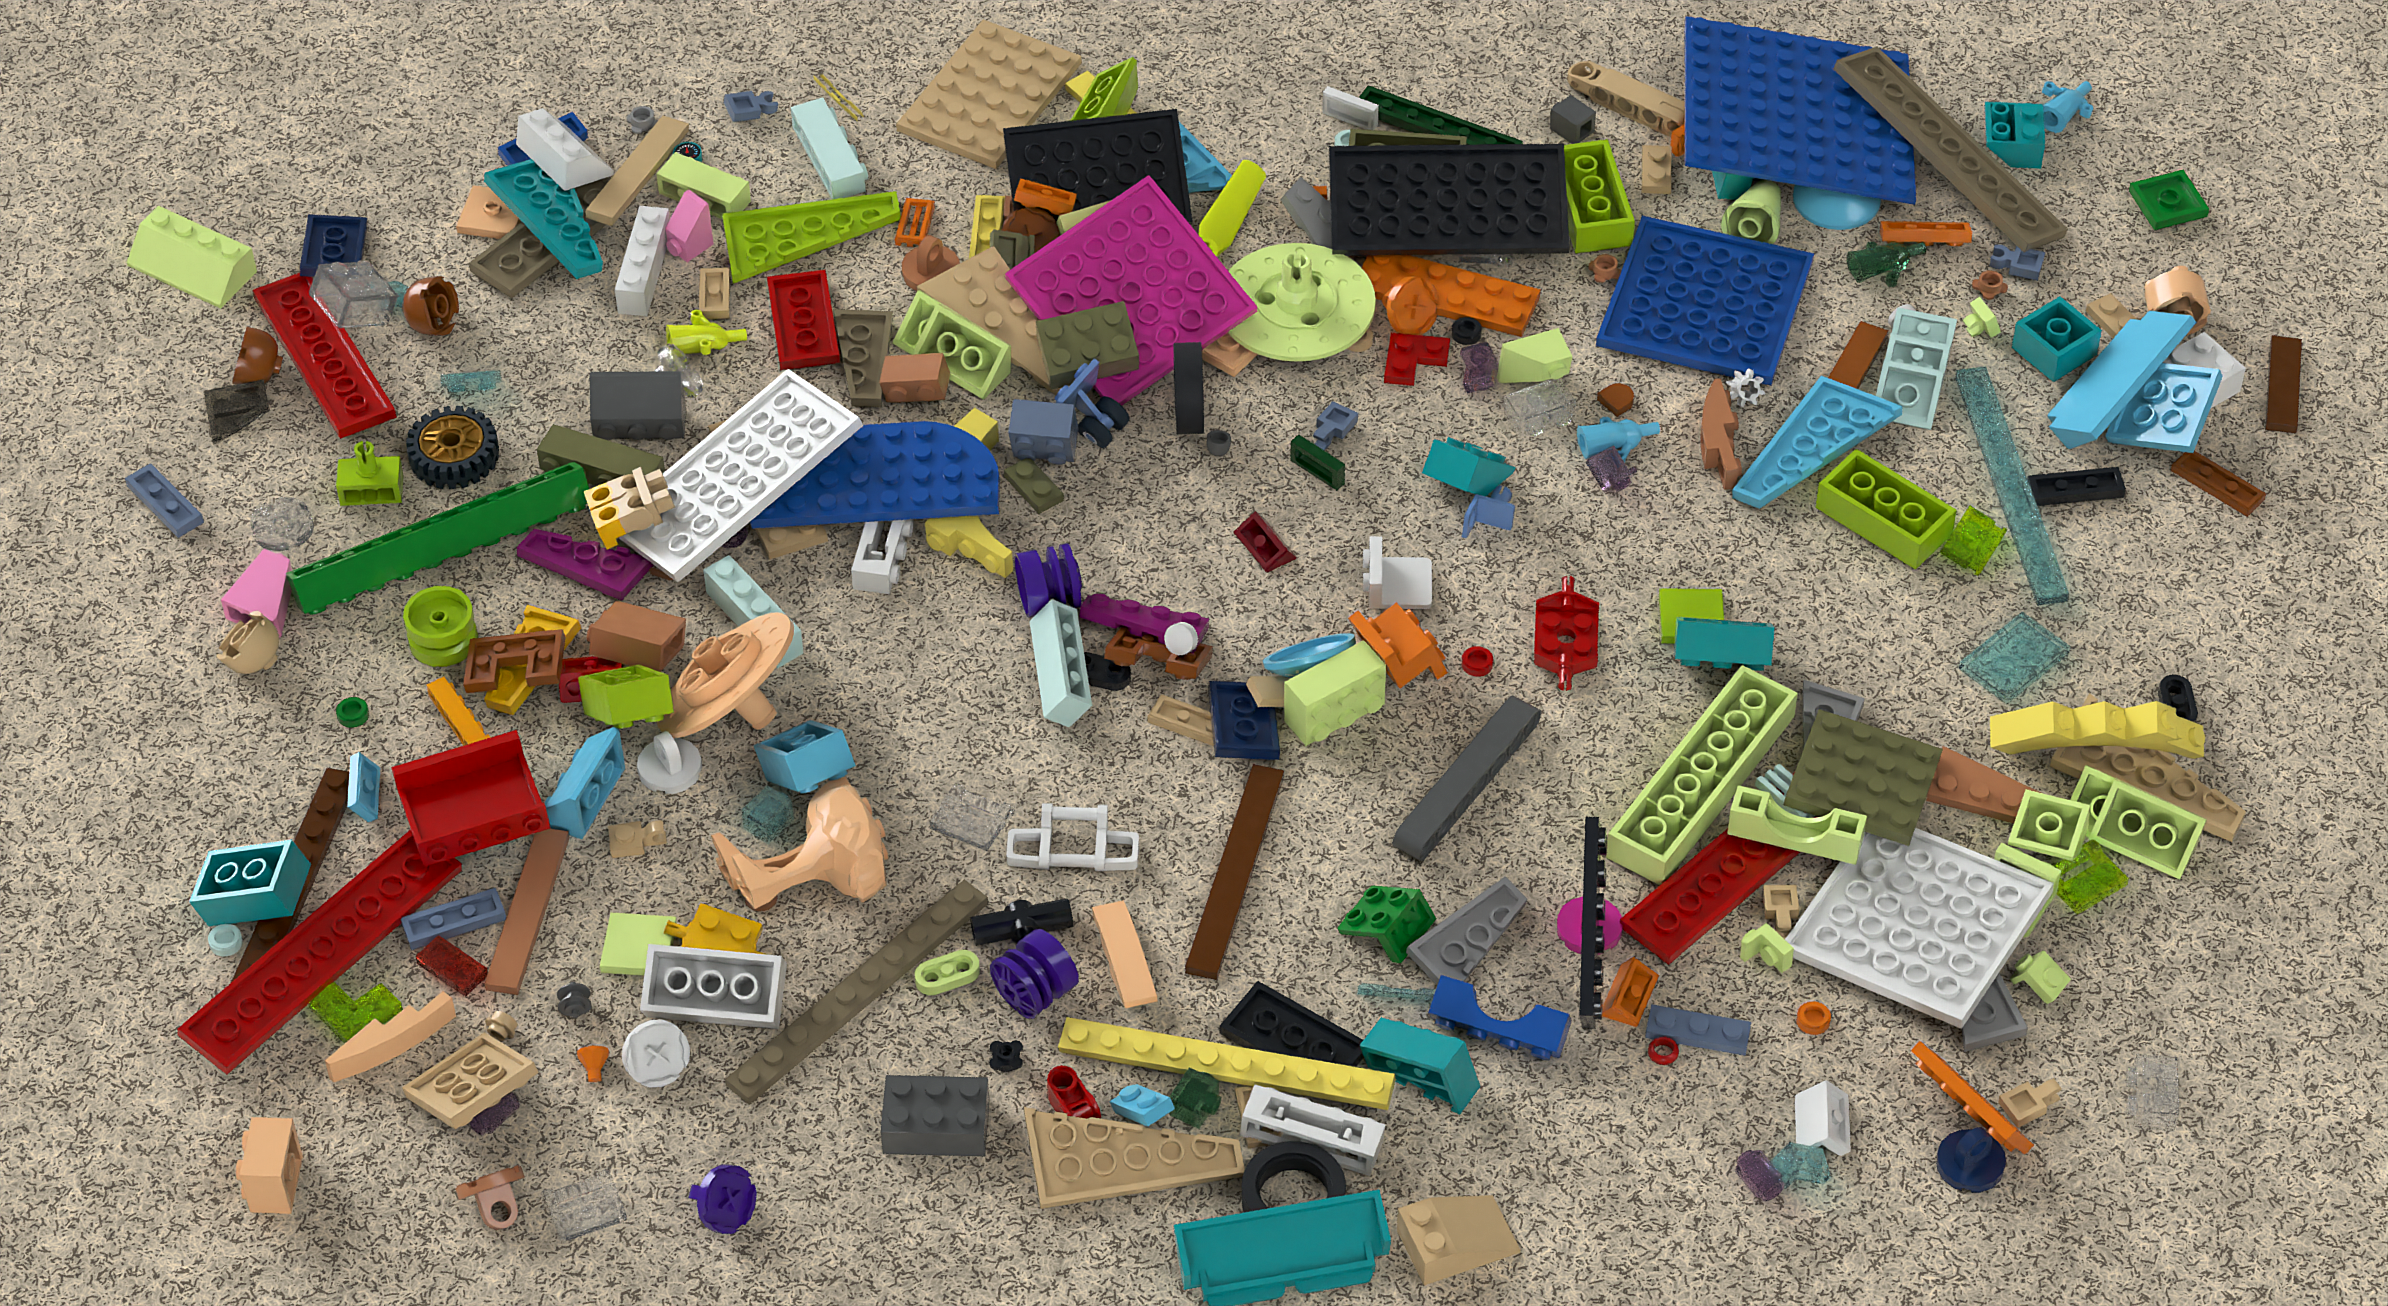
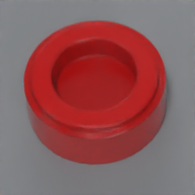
[1461,646,1494,677]

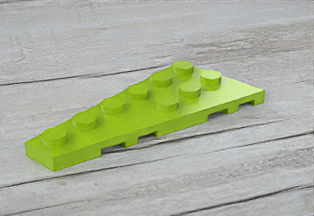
[722,191,901,284]

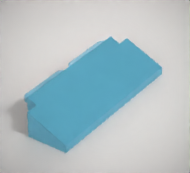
[2047,311,2197,449]

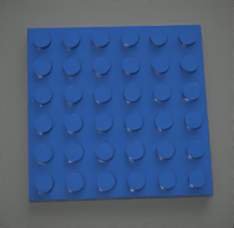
[1596,215,1814,386]

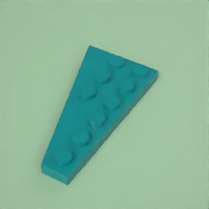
[484,159,603,279]

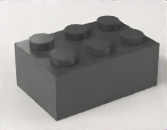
[880,1075,990,1157]

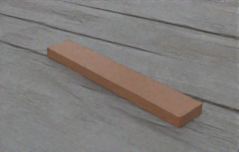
[484,829,570,995]

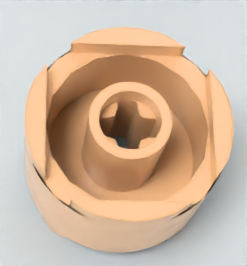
[2144,266,2211,335]

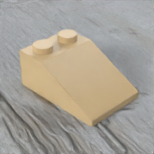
[1397,1195,1521,1285]

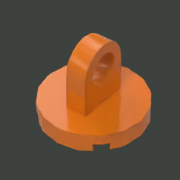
[1381,276,1439,335]

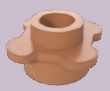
[1588,254,1622,283]
[1972,270,2008,300]

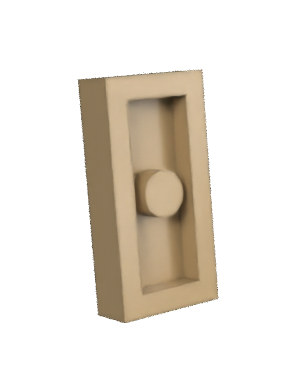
[1641,145,1672,194]
[699,267,730,319]
[2086,293,2138,338]

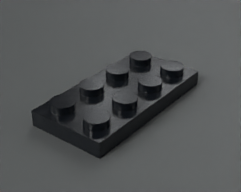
[1219,981,1364,1067]

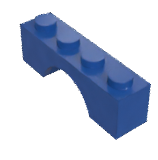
[1428,975,1572,1061]

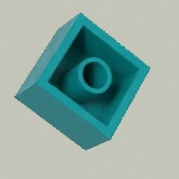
[2012,296,2102,382]

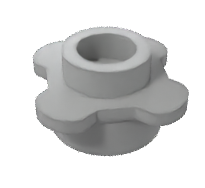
[627,106,658,134]

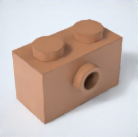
[879,353,950,403]

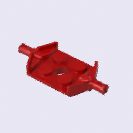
[1534,576,1599,691]

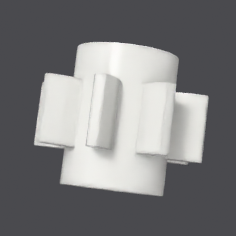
[1726,369,1765,407]

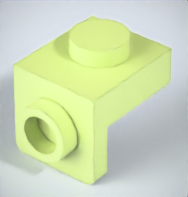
[2009,951,2071,1004]

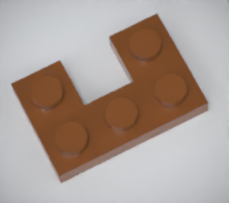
[1104,626,1213,680]
[463,629,566,693]

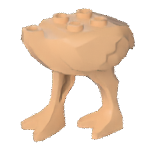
[711,777,888,909]

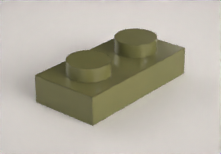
[1004,458,1064,514]

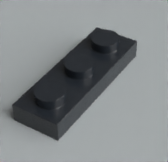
[2026,467,2126,507]

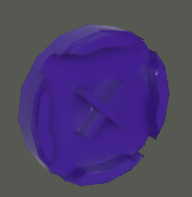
[688,1164,757,1234]

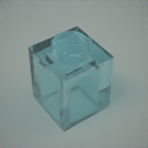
[741,785,794,844]

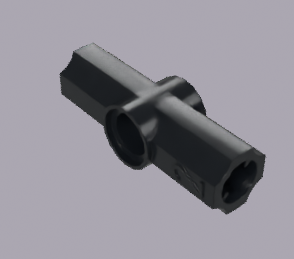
[970,898,1073,946]

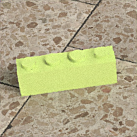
[127,206,257,309]

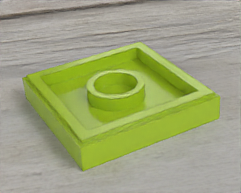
[1659,588,1724,644]

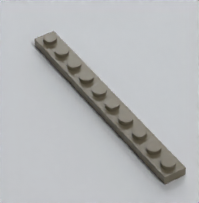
[725,879,988,1105]

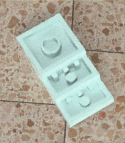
[1876,307,1957,430]

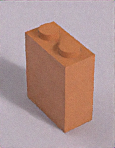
[587,601,686,672]

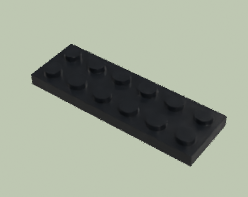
[1579,817,1607,1029]

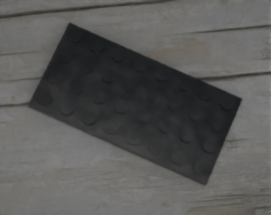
[1328,144,1570,256]

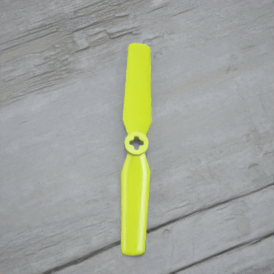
[1198,160,1266,257]

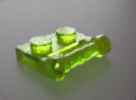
[2052,839,2129,915]

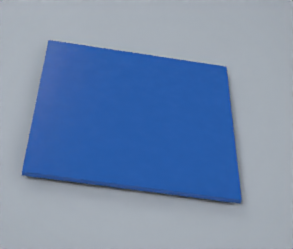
[1684,16,1916,205]

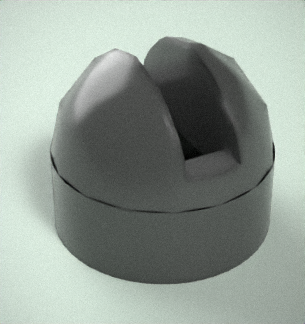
[1206,430,1231,457]

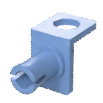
[1462,485,1515,538]

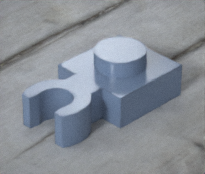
[724,91,778,122]
[1989,245,2045,281]

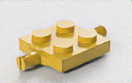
[664,903,768,955]

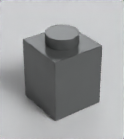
[1550,95,1596,144]

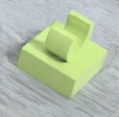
[1963,297,2001,338]

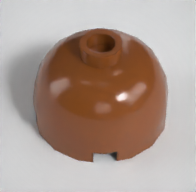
[402,276,459,336]
[232,326,283,388]

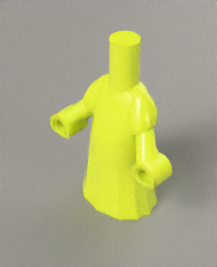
[666,310,747,357]

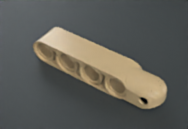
[1567,61,1685,137]

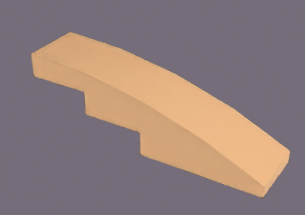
[1092,900,1158,1008]
[325,991,456,1082]

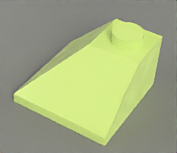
[1497,328,1572,383]

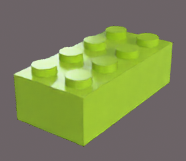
[1564,139,1635,254]
[1815,449,1957,570]

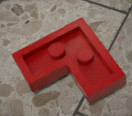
[1384,332,1450,386]

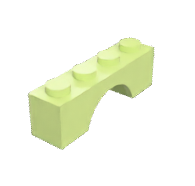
[1727,785,1867,865]

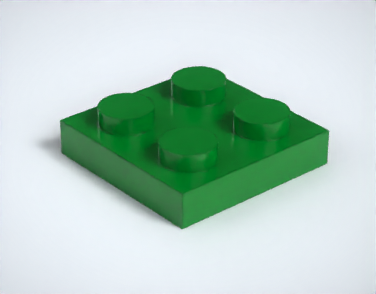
[2129,169,2209,231]

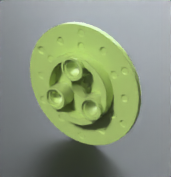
[1228,243,1376,361]

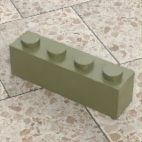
[536,424,665,486]

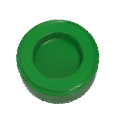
[336,697,369,728]

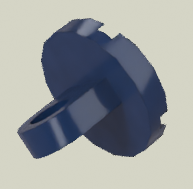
[1936,1127,2006,1193]

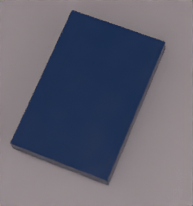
[300,214,367,279]
[1208,681,1280,760]

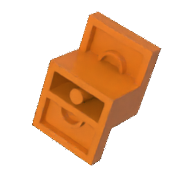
[1348,602,1448,689]

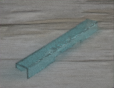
[1357,983,1436,1000]

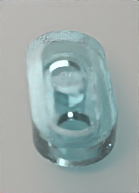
[440,370,502,392]

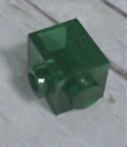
[1169,1067,1222,1129]

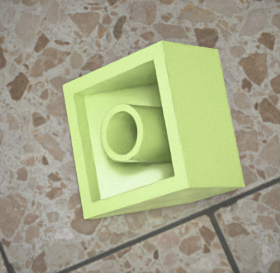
[2008,789,2090,861]

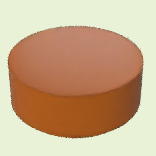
[1796,1001,1831,1035]

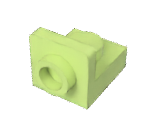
[1740,923,1794,973]

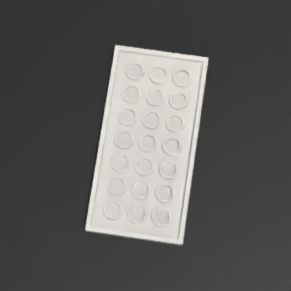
[618,369,863,583]

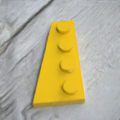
[484,605,581,715]

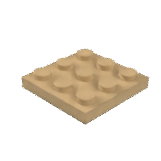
[402,1032,539,1129]

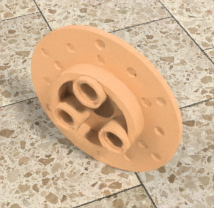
[657,612,794,738]

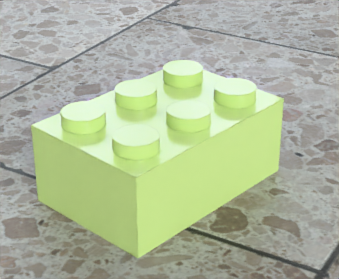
[1284,640,1386,746]

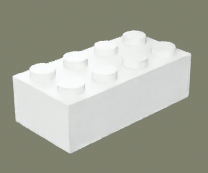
[640,944,787,1029]

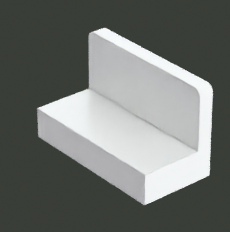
[1795,1080,1851,1156]

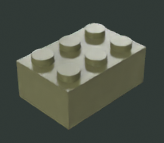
[1036,301,1139,390]

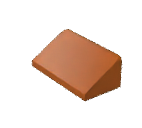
[1603,957,1659,1027]

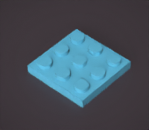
[2105,363,2223,453]

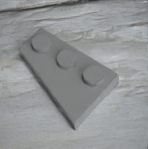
[1280,177,1332,249]
[1803,680,1865,749]

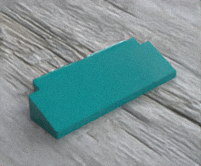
[1173,1189,1391,1306]

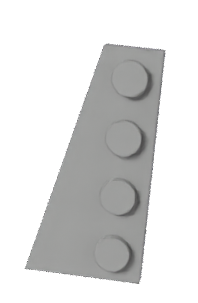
[1406,876,1527,985]

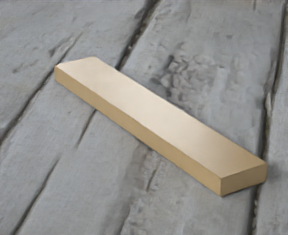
[586,115,689,226]

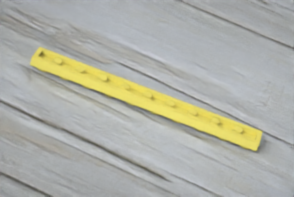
[1058,1017,1396,1110]

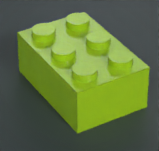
[578,664,674,729]

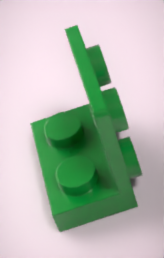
[1337,885,1437,963]

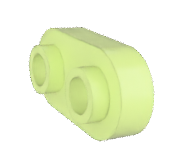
[915,950,980,995]

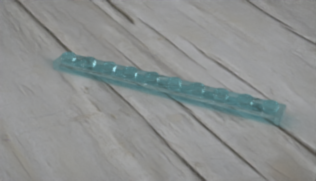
[1955,366,2069,606]

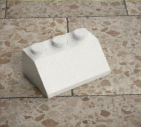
[516,108,614,191]

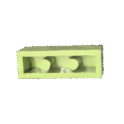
[656,152,751,219]

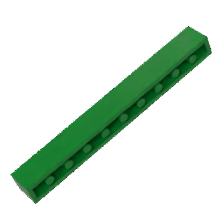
[286,462,590,615]

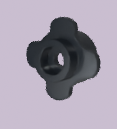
[989,1040,1023,1072]

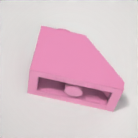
[665,189,714,262]

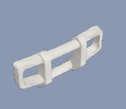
[1006,803,1139,871]

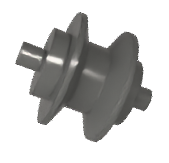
[557,982,592,1018]

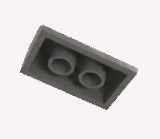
[589,371,687,440]

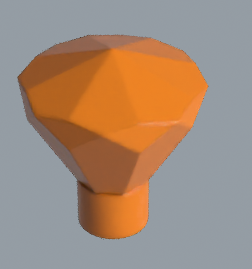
[577,1045,609,1082]

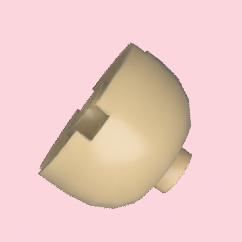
[216,610,279,674]

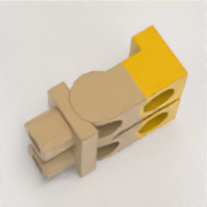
[584,467,675,550]

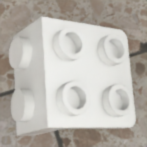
[1363,536,1432,609]

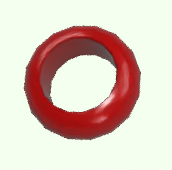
[1648,1037,1679,1065]

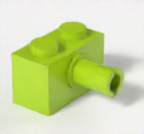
[336,441,404,506]

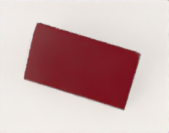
[1233,511,1297,573]

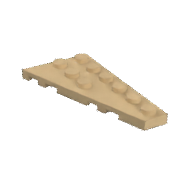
[917,246,1069,395]
[2050,693,2246,842]
[1024,1107,1245,1209]

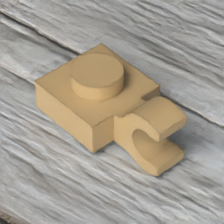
[608,820,667,858]
[1762,885,1799,939]
[1998,1078,2062,1128]

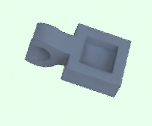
[1313,401,1359,450]

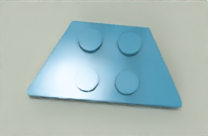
[1179,122,1232,193]

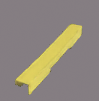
[813,74,864,121]

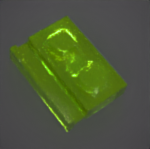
[1940,505,2008,576]

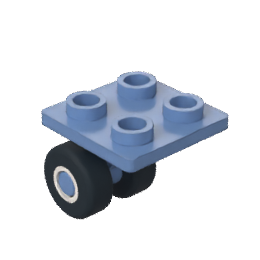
[1055,358,1130,449]

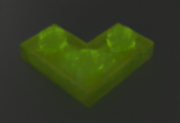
[308,982,403,1044]

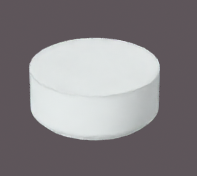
[1164,622,1198,655]

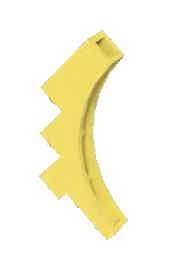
[925,408,1013,578]
[1990,701,2205,759]

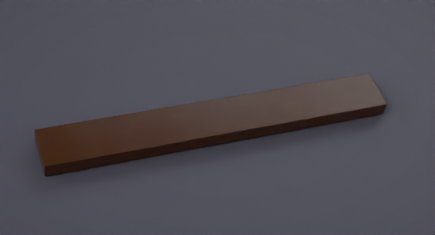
[1185,764,1284,980]

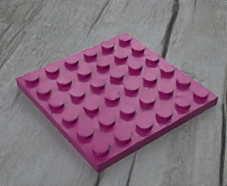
[1005,175,1258,405]

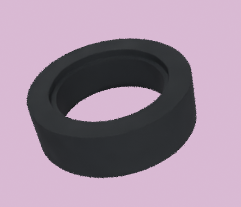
[1173,342,1204,435]
[1242,1141,1346,1212]

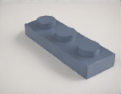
[125,463,204,538]
[401,888,506,950]
[1645,1004,1751,1056]

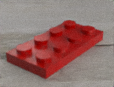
[767,269,840,370]

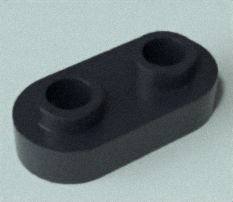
[1084,652,1131,691]
[2158,674,2198,723]

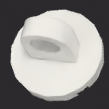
[637,731,702,794]
[622,1020,690,1087]

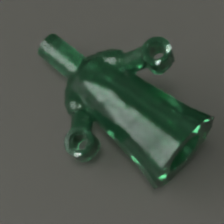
[1846,241,1926,287]

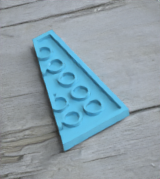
[1732,376,1902,509]

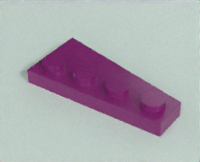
[516,529,654,601]
[1079,594,1210,654]

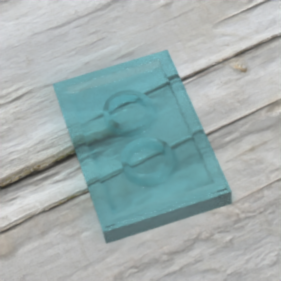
[1959,612,2071,704]

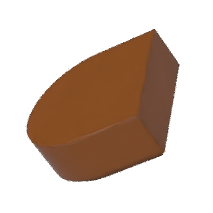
[1597,383,1634,417]

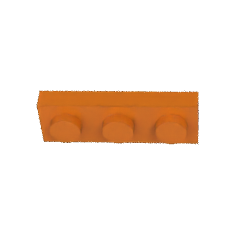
[1880,221,1972,246]

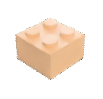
[236,1117,303,1214]

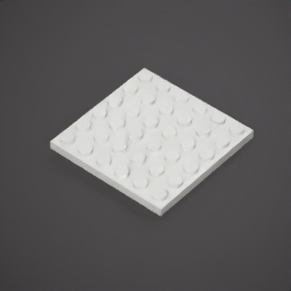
[1785,828,2054,1029]

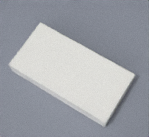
[1322,86,1379,130]

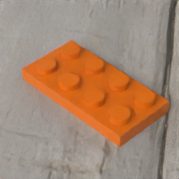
[1911,1041,2034,1155]

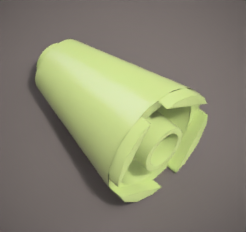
[1721,180,1781,244]

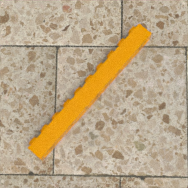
[426,677,491,746]

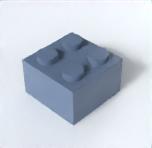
[1008,399,1079,465]

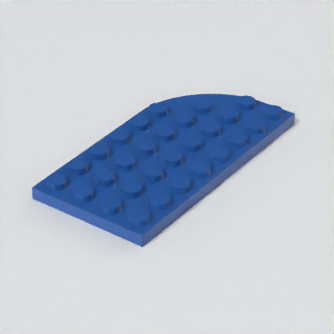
[750,421,1000,529]

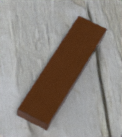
[2265,335,2302,434]

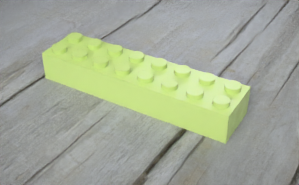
[1606,665,1798,885]

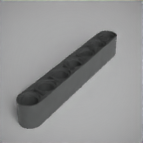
[1392,695,1542,861]

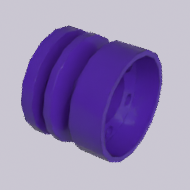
[1014,543,1082,618]
[990,929,1079,1019]

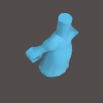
[2042,81,2093,133]
[1577,417,1660,466]

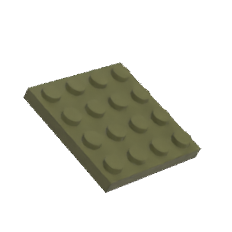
[1783,709,1943,846]

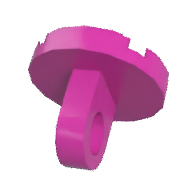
[1557,896,1623,955]

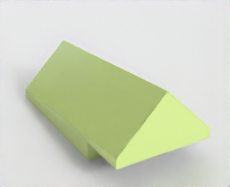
[892,290,1011,399]
[2070,765,2207,880]

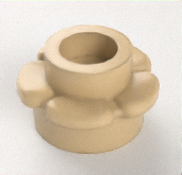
[485,1011,518,1041]

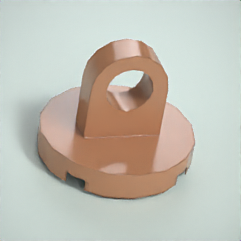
[902,235,960,291]
[455,1165,525,1230]

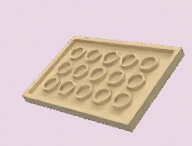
[896,19,1082,169]

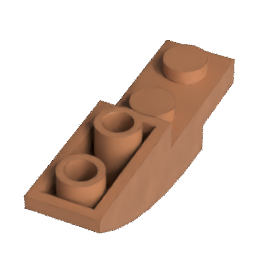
[1700,378,1742,490]

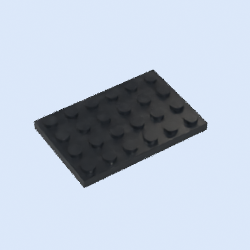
[1003,109,1193,235]

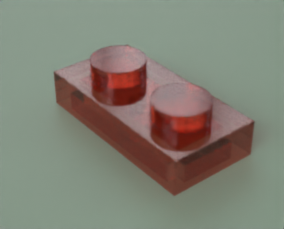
[415,935,488,997]

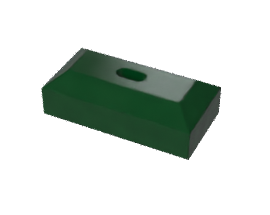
[1290,434,1345,491]

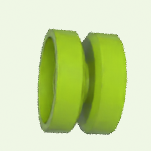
[403,586,478,667]

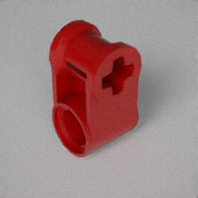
[1047,1065,1101,1119]

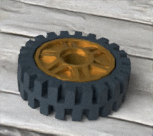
[406,406,499,489]

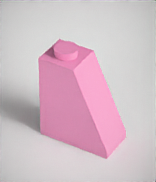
[221,549,292,638]

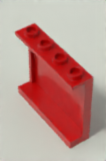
[391,730,551,867]

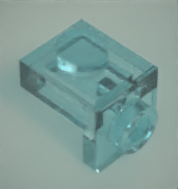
[1771,1142,1831,1189]

